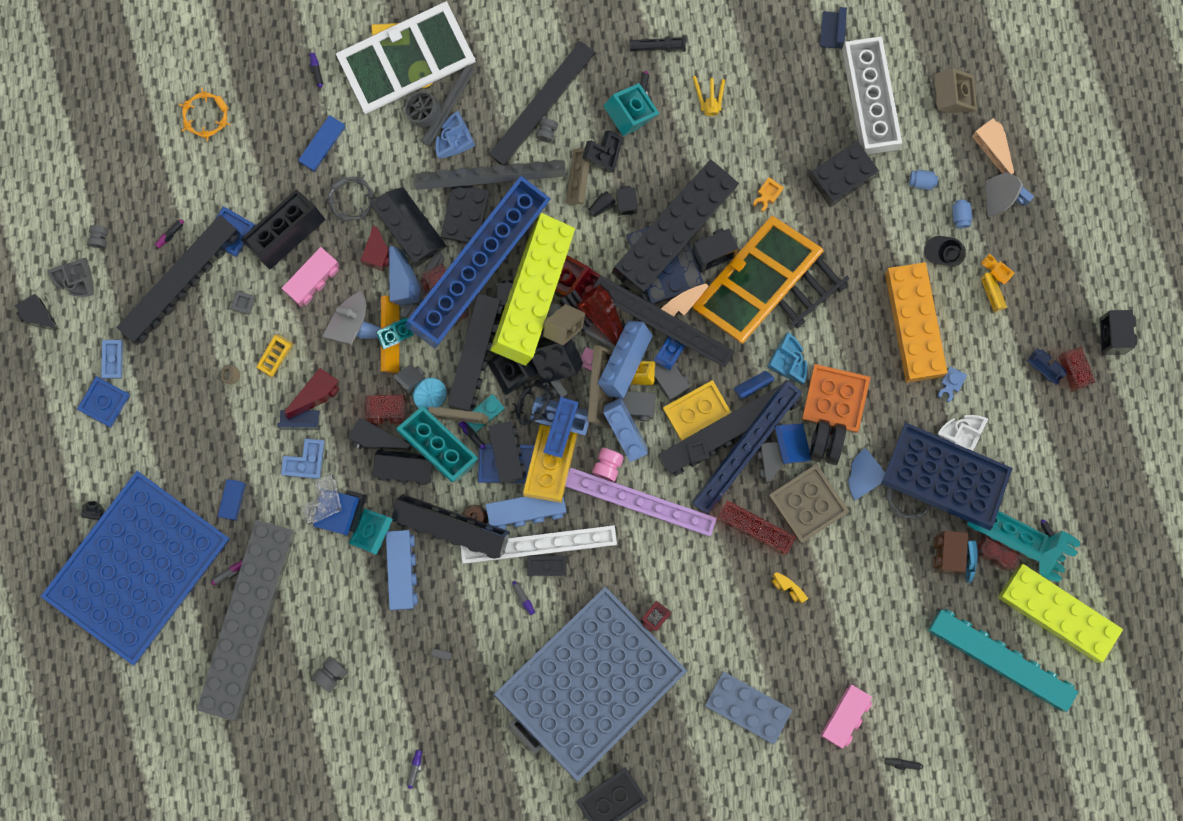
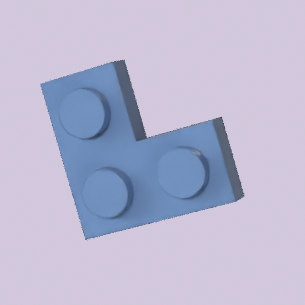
[281,439,325,479]

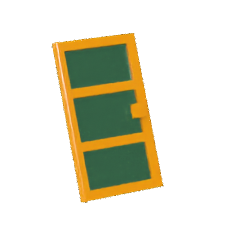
[692,215,824,344]

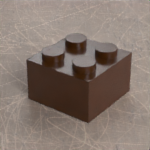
[932,531,968,575]

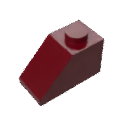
[361,225,389,272]

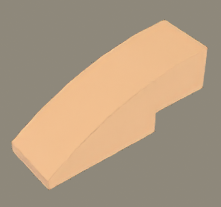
[661,284,708,316]

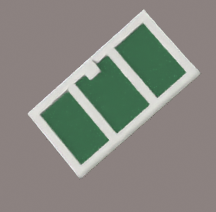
[336,1,476,114]

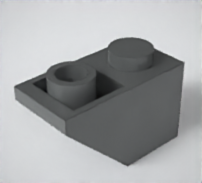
[757,442,784,484]

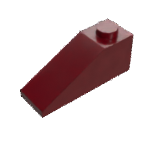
[284,368,339,419]

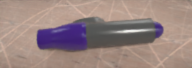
[512,581,536,616]
[407,750,422,789]

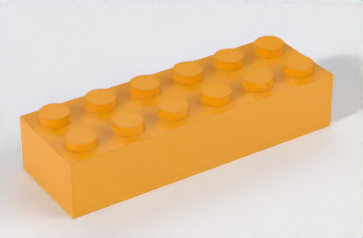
[885,262,948,383]

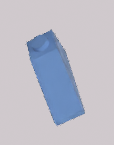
[389,246,420,306]

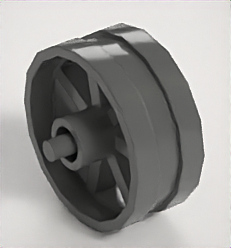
[405,91,441,128]

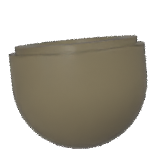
[221,365,240,384]

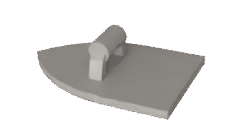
[986,173,1023,217]
[322,291,366,345]

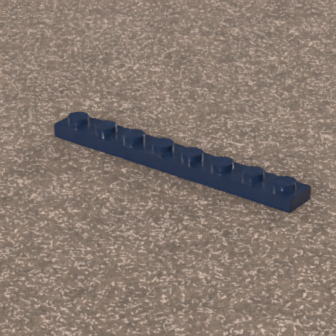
[692,380,802,514]

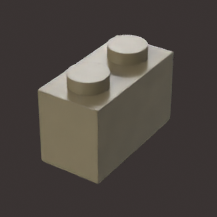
[543,304,585,345]

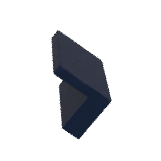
[820,7,847,49]
[277,410,320,430]

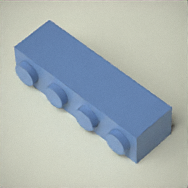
[598,321,653,398]
[486,497,567,530]
[386,530,418,611]

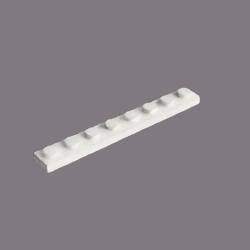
[461,525,617,564]

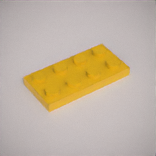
[523,425,578,503]

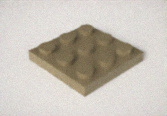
[769,464,850,544]

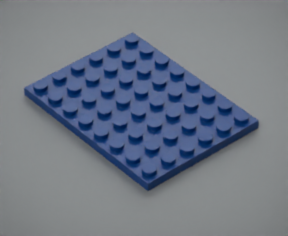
[40,471,230,666]

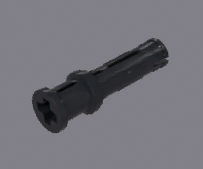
[630,35,686,53]

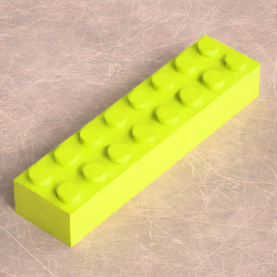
[490,213,575,366]

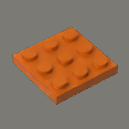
[802,364,870,433]

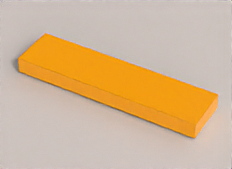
[381,295,400,374]

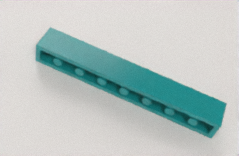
[927,609,1079,712]

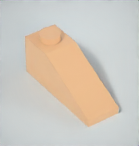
[972,118,1014,174]

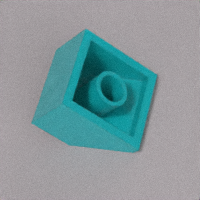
[603,83,660,137]

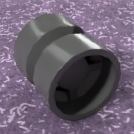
[311,656,348,693]

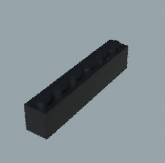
[447,294,504,411]
[391,494,510,559]

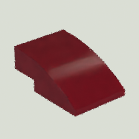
[554,255,602,312]

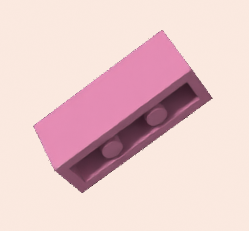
[282,247,339,307]
[820,685,872,748]

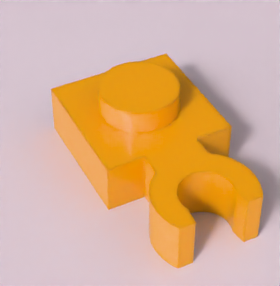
[753,177,784,213]
[981,254,1015,285]

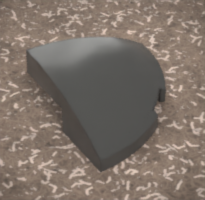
[47,258,94,297]

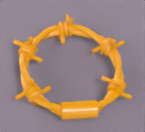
[179,88,231,142]

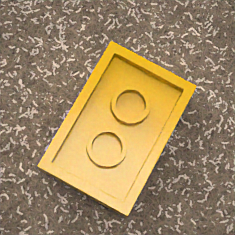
[663,380,731,441]

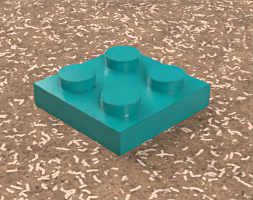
[348,508,393,555]

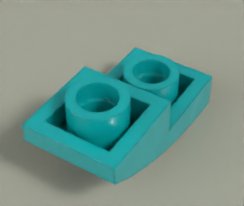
[376,317,414,349]

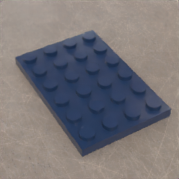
[881,422,1013,531]

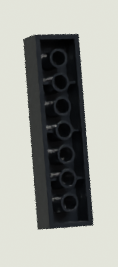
[611,159,739,297]

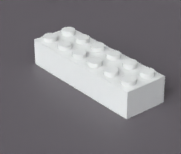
[842,36,902,155]

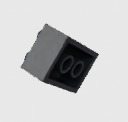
[809,141,879,207]
[576,767,648,821]

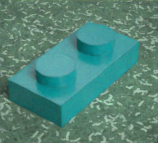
[466,394,505,433]

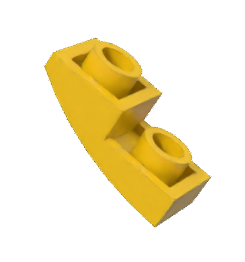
[772,572,808,604]

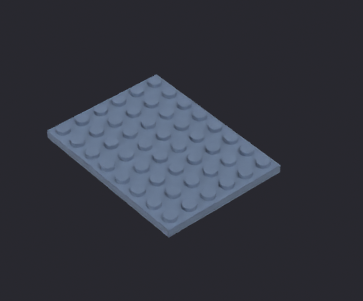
[493,587,687,782]

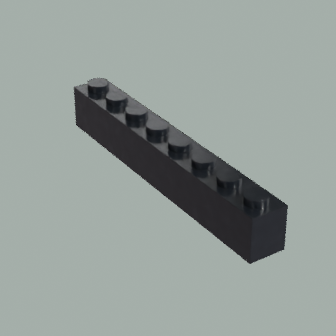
[116,215,241,345]
[658,379,803,477]

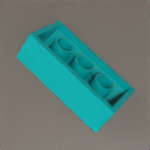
[396,406,478,483]

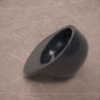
[924,236,966,267]

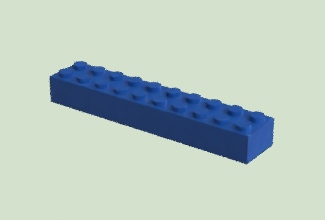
[405,176,551,349]

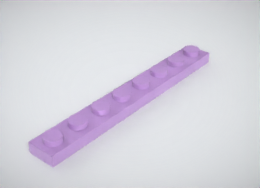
[566,468,717,537]

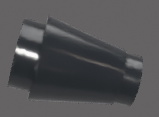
[588,191,616,217]

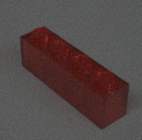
[717,500,796,556]

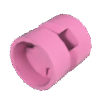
[592,448,624,482]

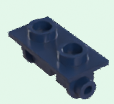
[1027,348,1067,385]

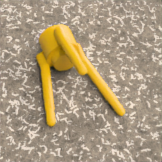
[693,76,725,116]

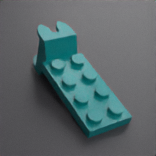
[967,510,1081,582]

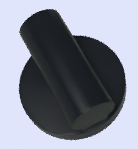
[81,501,103,520]

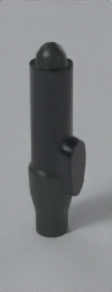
[885,758,924,770]

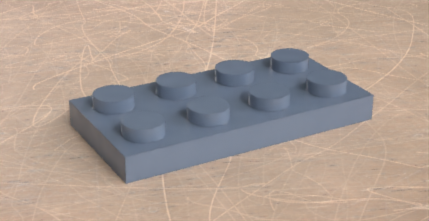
[705,671,792,745]

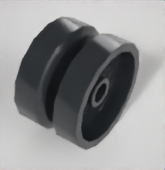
[809,419,846,466]

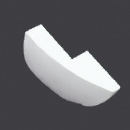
[937,415,988,451]

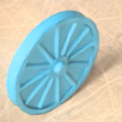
[413,378,447,410]

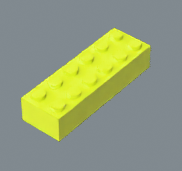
[998,564,1123,663]

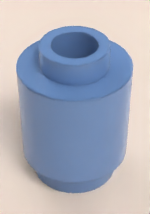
[909,169,938,190]
[952,200,972,228]

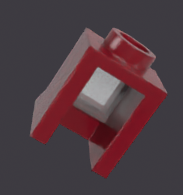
[642,601,672,631]

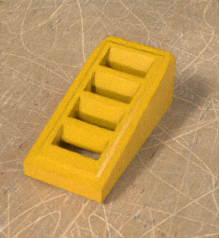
[256,334,294,377]

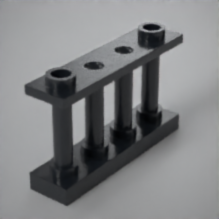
[761,245,849,330]

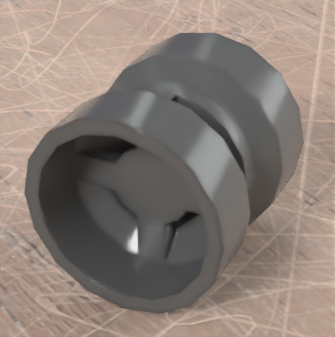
[535,118,559,143]
[86,225,109,249]

